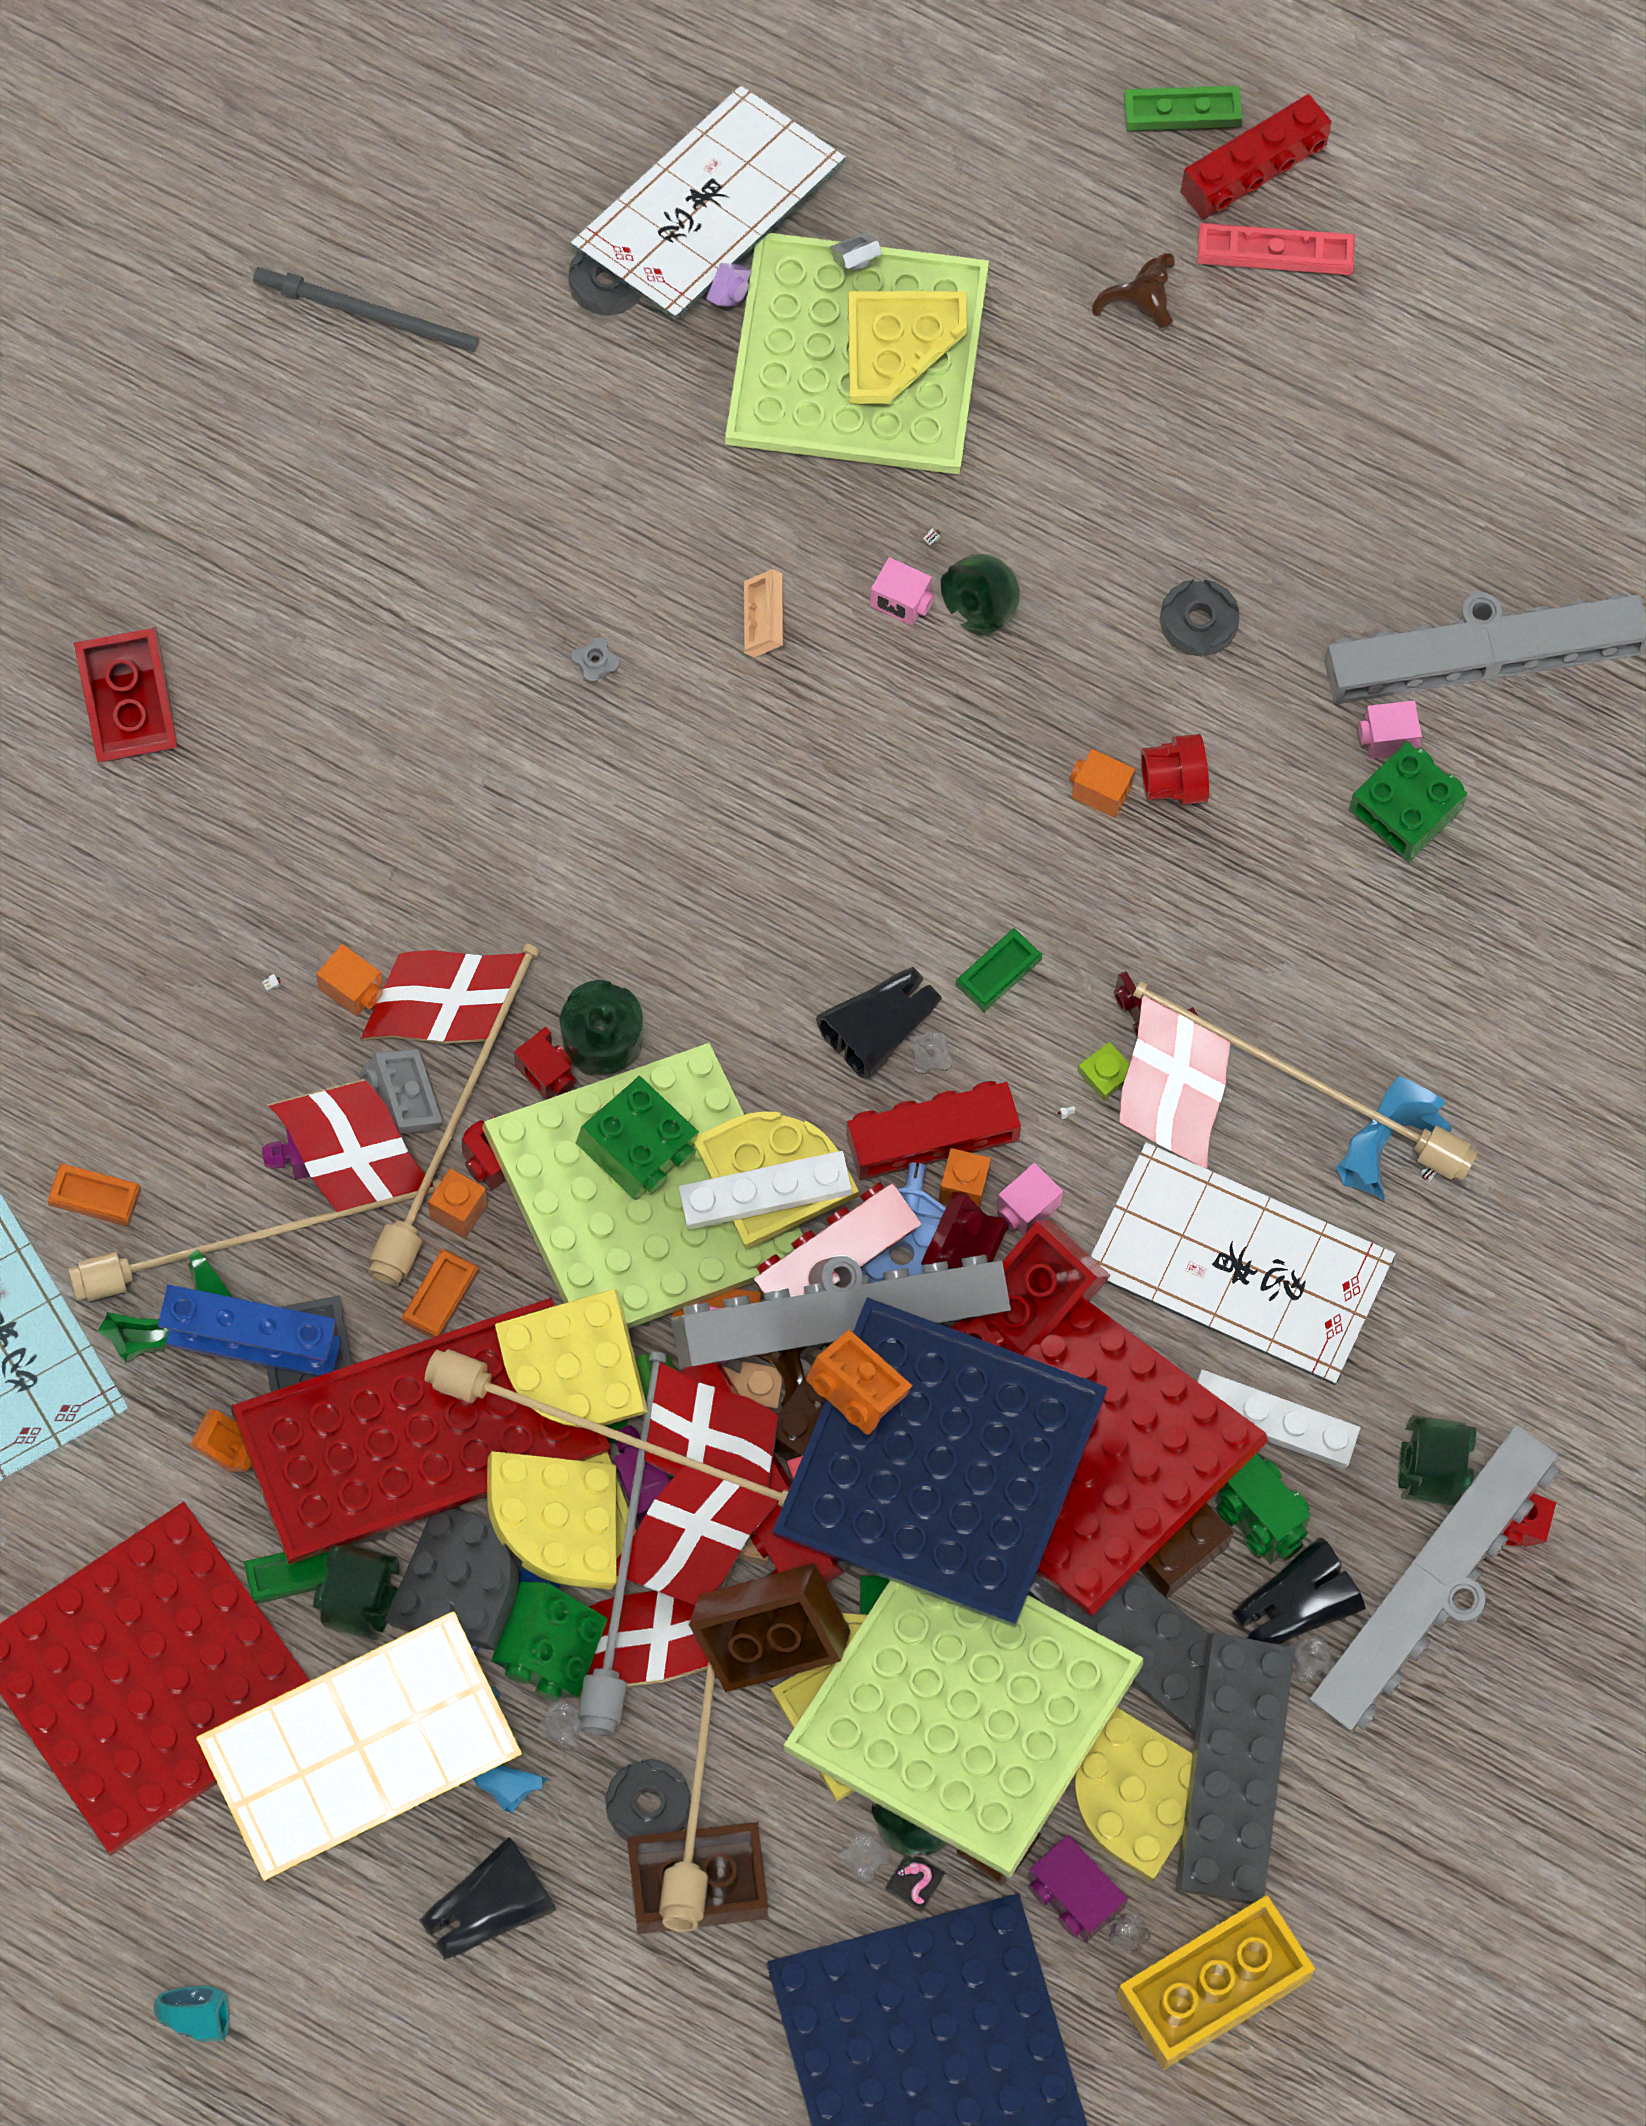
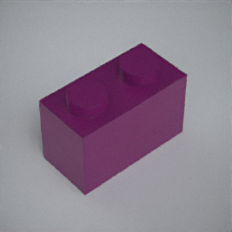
[1027,1835,1128,1943]

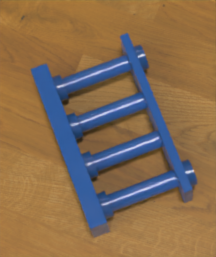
[158,1284,342,1377]

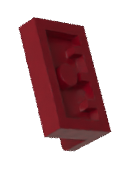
[921,1192,1009,1269]

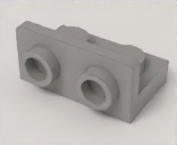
[360,1049,443,1134]

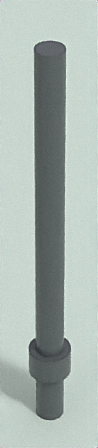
[253,267,479,353]

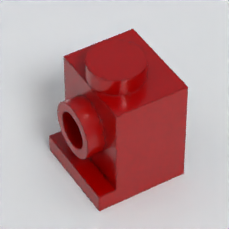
[514,1027,577,1100]

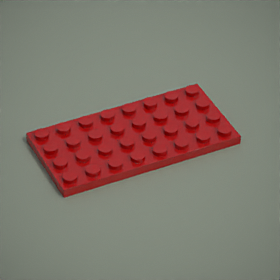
[231,1297,611,1565]

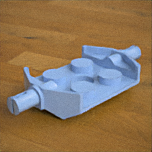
[861,1163,946,1283]

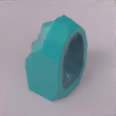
[153,1986,230,2042]

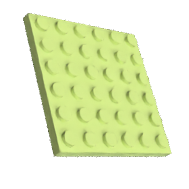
[725,232,989,475]
[482,1043,803,1329]
[784,1580,1143,1878]

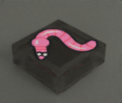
[885,1851,945,1913]

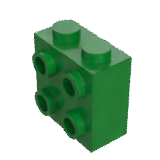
[1349,741,1468,862]
[576,1075,699,1200]
[1215,1453,1311,1565]
[491,1582,608,1701]

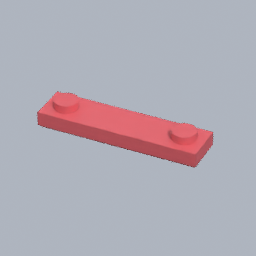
[1197,223,1355,275]

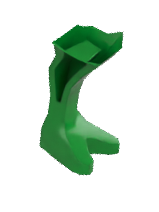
[97,1249,233,1363]

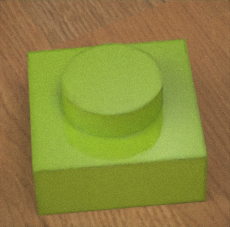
[1077,1041,1130,1101]

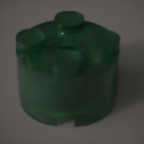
[560,980,643,1076]
[1398,1415,1477,1506]
[313,1544,400,1640]

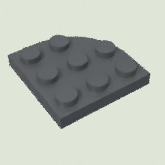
[385,1509,519,1651]

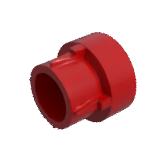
[1141,734,1209,805]

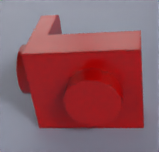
[462,1116,505,1191]

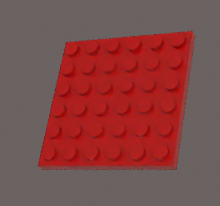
[1023,1300,1268,1616]
[0,1502,310,1856]

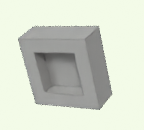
[830,232,882,270]

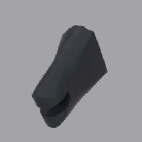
[816,967,942,1078]
[1231,1537,1366,1645]
[419,1837,556,1960]

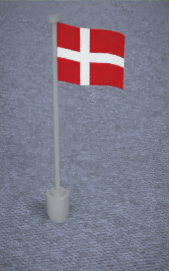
[577,1352,779,1736]

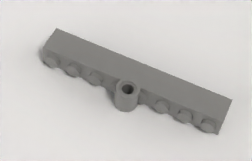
[1324,592,1646,705]
[671,1255,1011,1368]
[1309,1424,1560,1733]

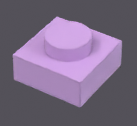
[706,263,752,307]

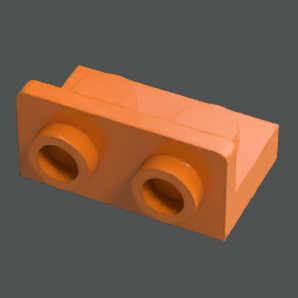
[806,1329,912,1435]

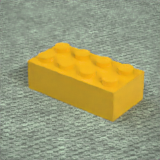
[1116,1895,1315,2071]

